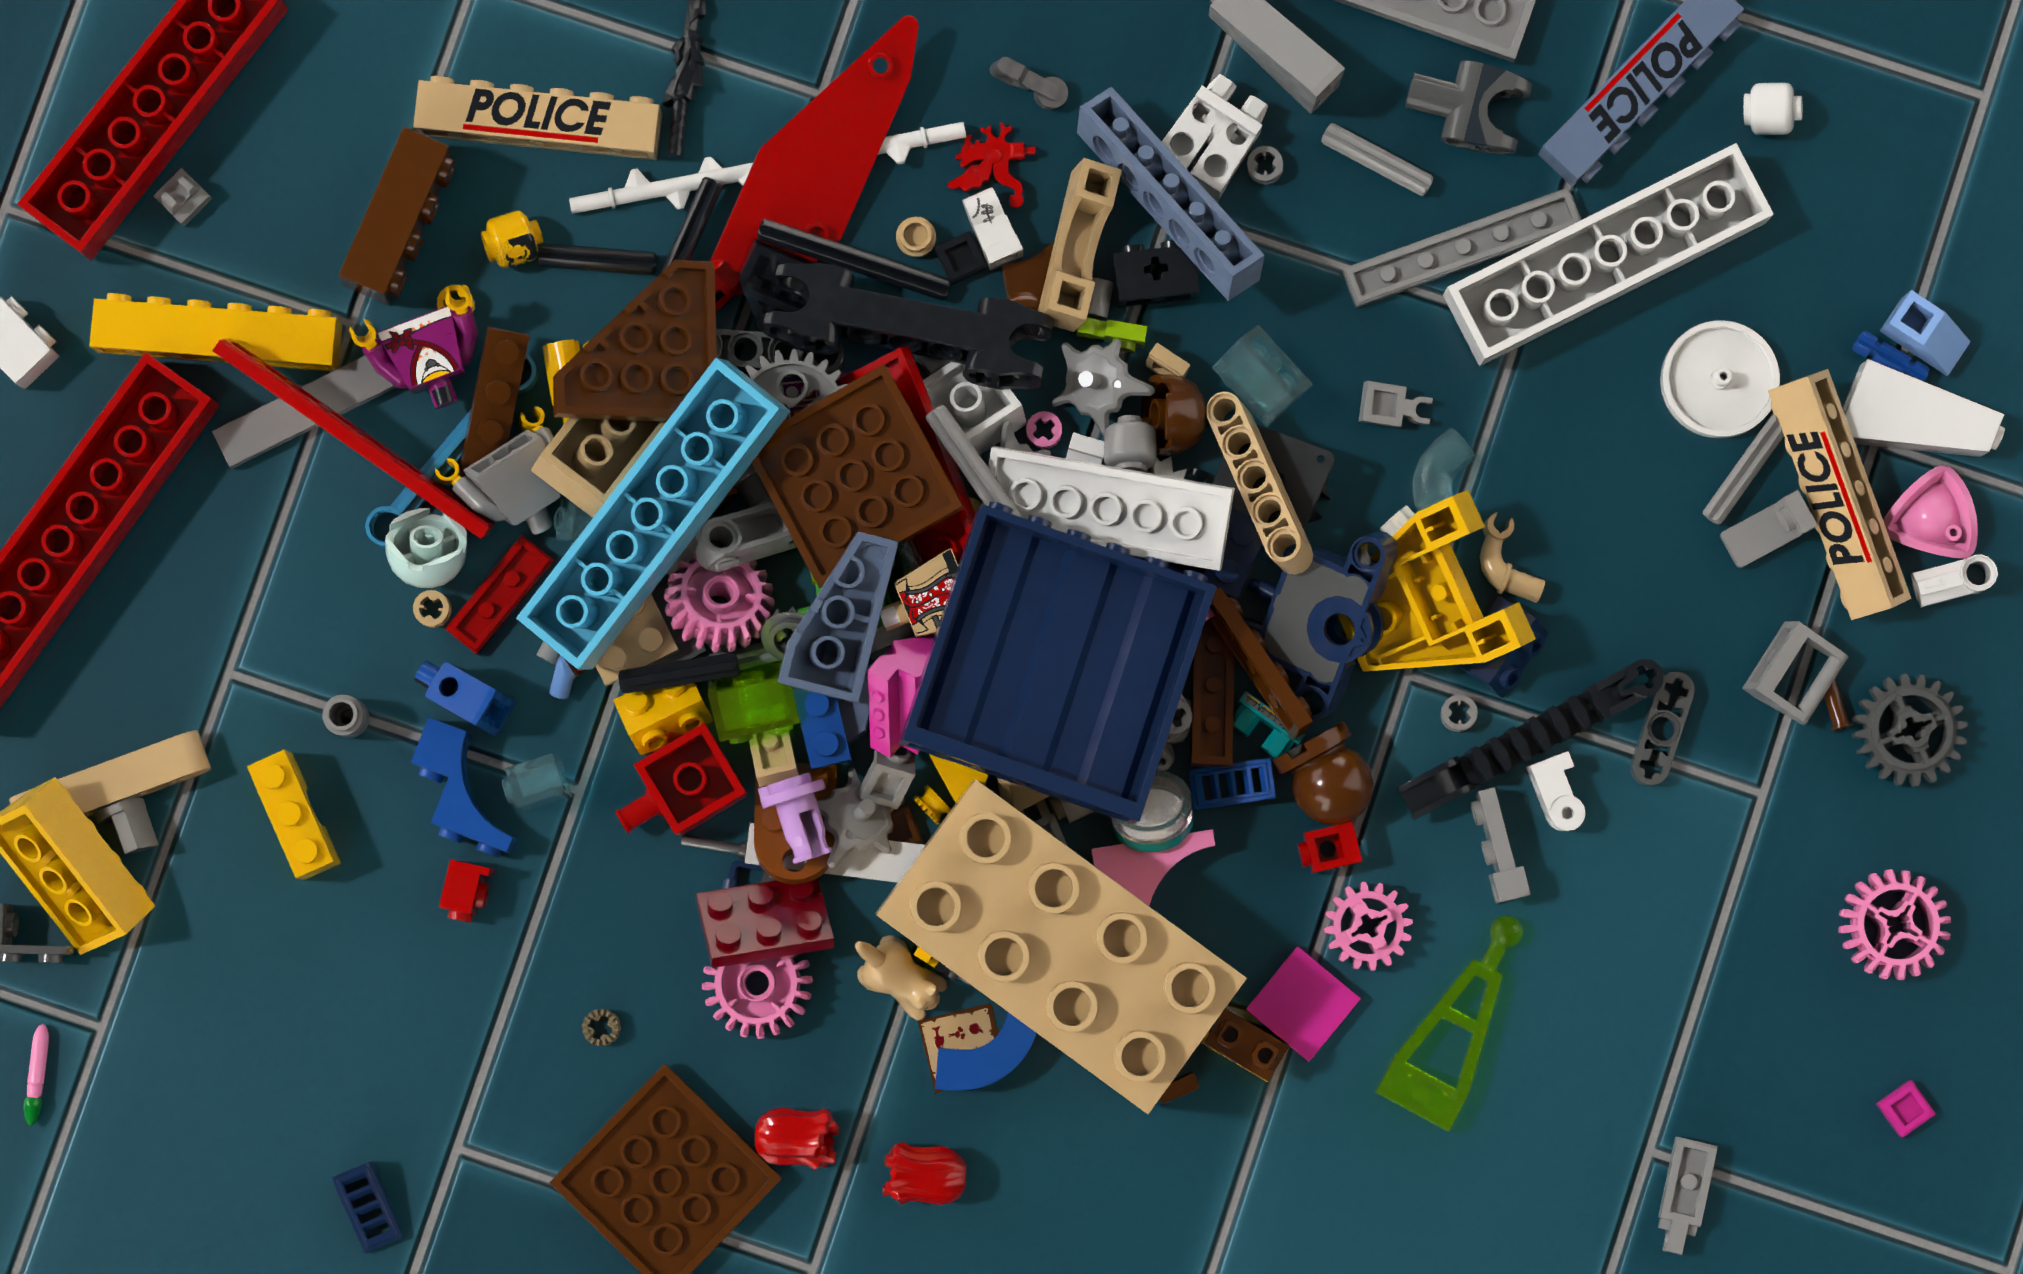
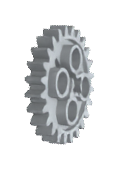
[746,349,848,471]

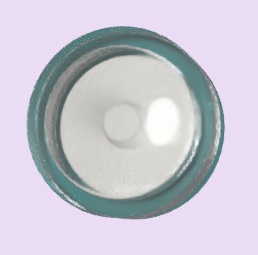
[1111,770,1194,852]

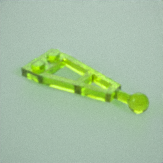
[1374,915,1523,1132]

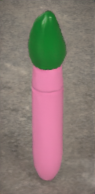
[23,1024,49,1126]

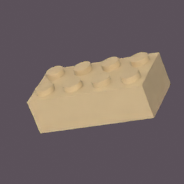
[531,418,666,518]

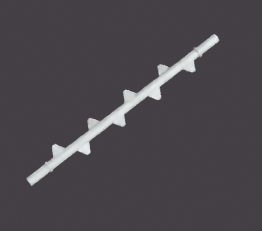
[569,122,966,214]

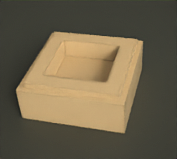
[1145,343,1190,378]

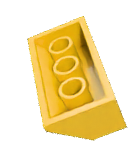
[0,777,155,955]

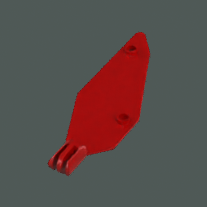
[710,15,919,312]

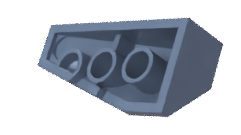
[777,531,898,703]

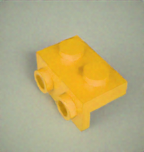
[613,683,713,756]

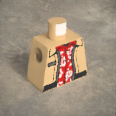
[880,549,958,638]

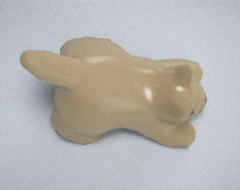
[855,935,947,1021]

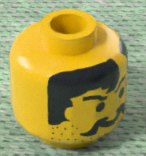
[481,210,543,269]

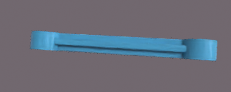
[365,353,539,548]

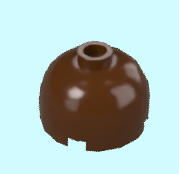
[1141,374,1210,456]

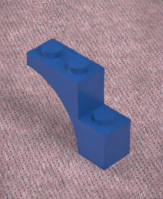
[411,717,518,858]

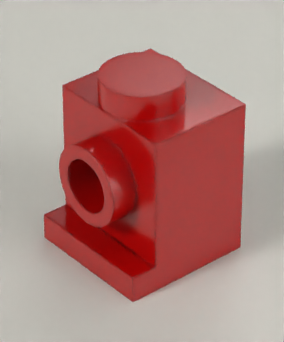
[1297,821,1362,874]
[439,859,495,923]

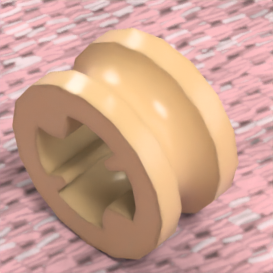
[413,590,452,628]

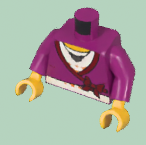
[349,285,478,409]

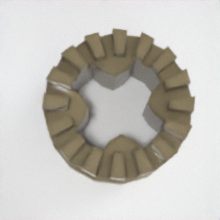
[582,1009,621,1046]

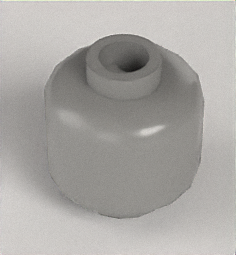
[1104,415,1157,473]

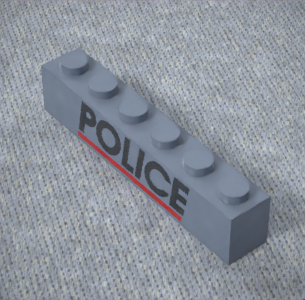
[1538,0,1744,187]

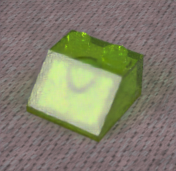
[708,660,800,744]

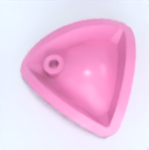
[1883,465,1978,559]

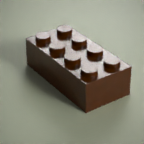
[339,127,456,305]

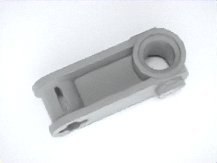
[695,502,797,572]

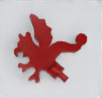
[947,122,1036,209]

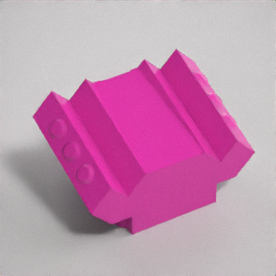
[868,635,935,758]

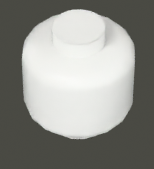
[1743,83,1803,135]

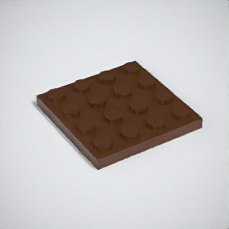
[752,364,965,588]
[549,1063,782,1274]

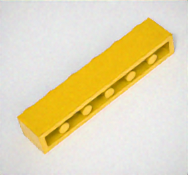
[89,293,343,371]

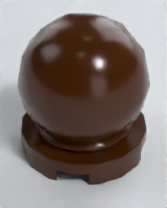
[1272,721,1374,825]

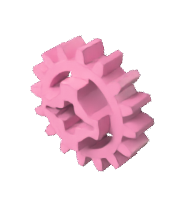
[1323,882,1413,971]

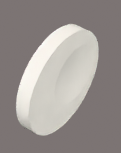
[1660,321,1780,439]

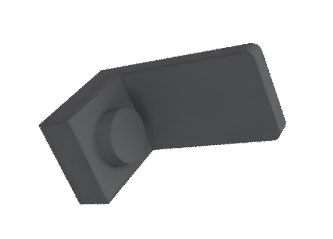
[0,903,76,963]

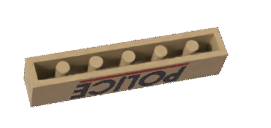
[413,76,662,160]
[1768,369,1912,620]

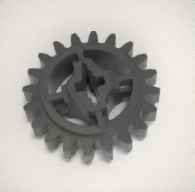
[1851,673,1968,787]

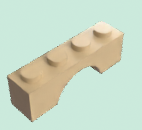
[1038,158,1122,332]

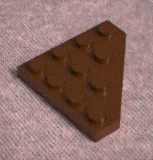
[553,260,717,422]

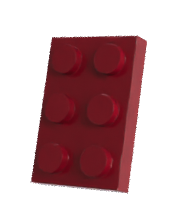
[696,878,834,968]

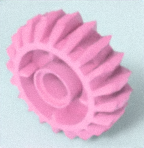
[664,545,775,654]
[702,954,813,1039]

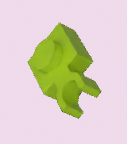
[1076,317,1147,353]

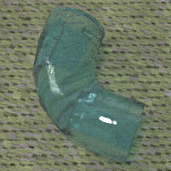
[1412,428,1475,511]

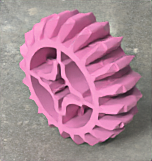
[1838,869,1951,980]

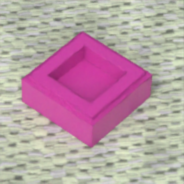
[1876,1080,1936,1138]

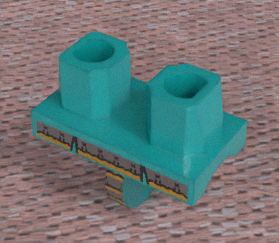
[1233,689,1306,759]

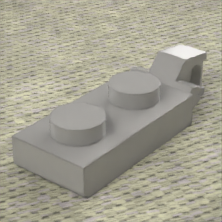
[1658,1137,1718,1255]

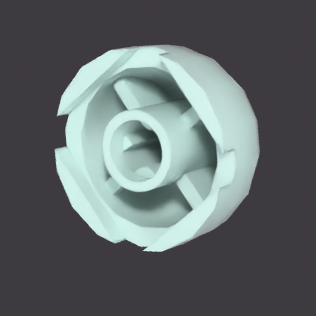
[385,508,467,588]

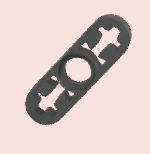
[1630,672,1695,786]

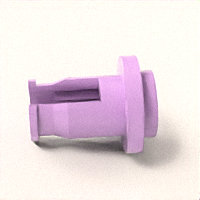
[758,772,833,864]

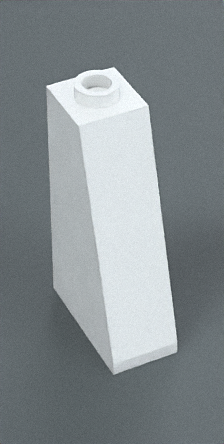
[1843,360,2005,457]

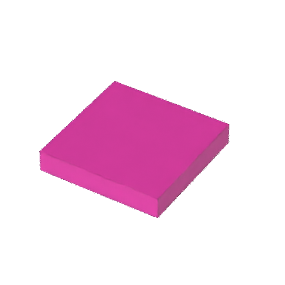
[1245,946,1361,1062]

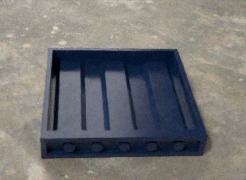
[898,501,1217,825]

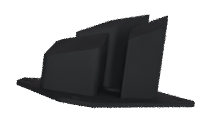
[1212,424,1336,530]

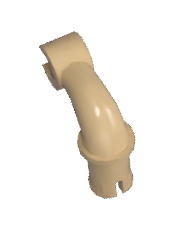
[1480,512,1545,603]

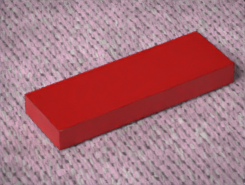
[445,535,555,655]

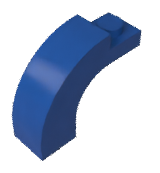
[935,1012,1037,1091]

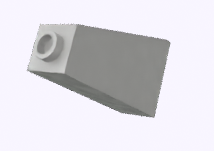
[1208,0,1345,114]

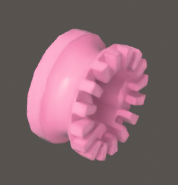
[1026,411,1062,449]

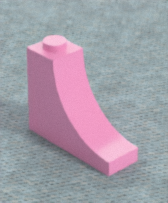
[1091,829,1215,906]

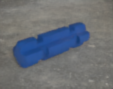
[1852,331,1930,382]

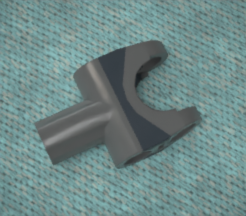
[1405,61,1533,155]

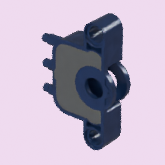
[1242,531,1398,722]

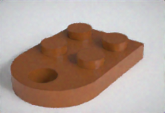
[754,763,838,885]

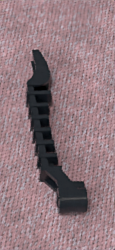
[1396,659,1664,820]

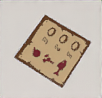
[918,1003,998,1095]

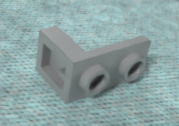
[1720,490,1818,568]
[859,746,915,810]

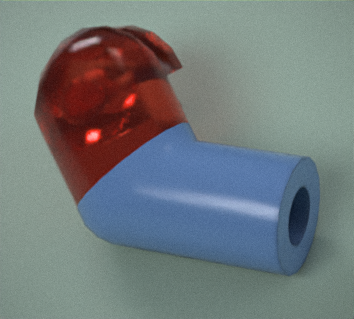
[549,655,586,699]

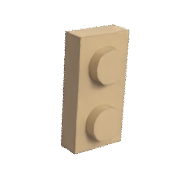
[743,704,799,787]

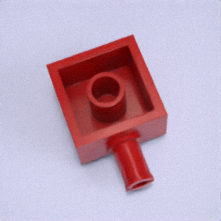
[615,723,749,837]

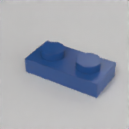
[793,688,852,770]

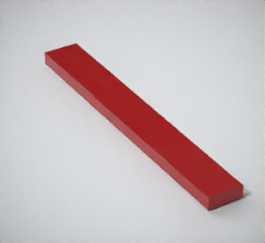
[212,338,495,539]

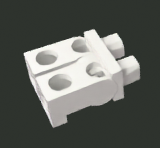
[1162,74,1268,202]

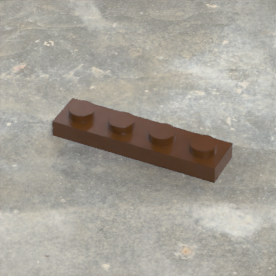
[459,326,530,477]
[1210,587,1313,741]
[1190,619,1235,768]

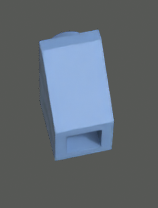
[1880,290,1970,376]

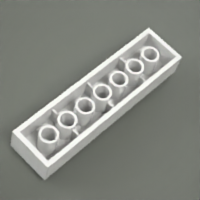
[1443,143,1774,367]

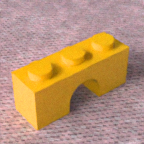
[247,750,341,880]

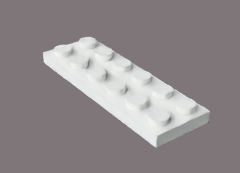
[983,446,1235,571]

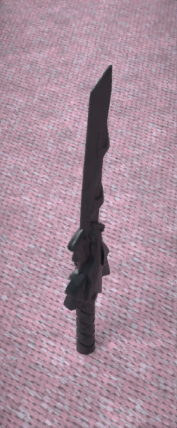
[662,0,706,159]

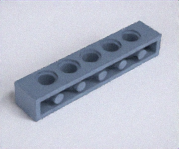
[1077,87,1265,301]

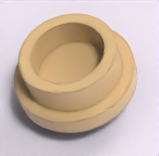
[896,217,936,257]

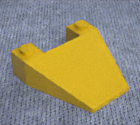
[1338,490,1536,672]

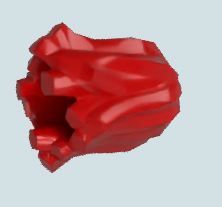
[755,1107,840,1170]
[882,1142,966,1205]

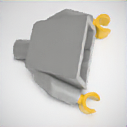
[435,406,561,534]

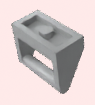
[1742,621,1848,725]

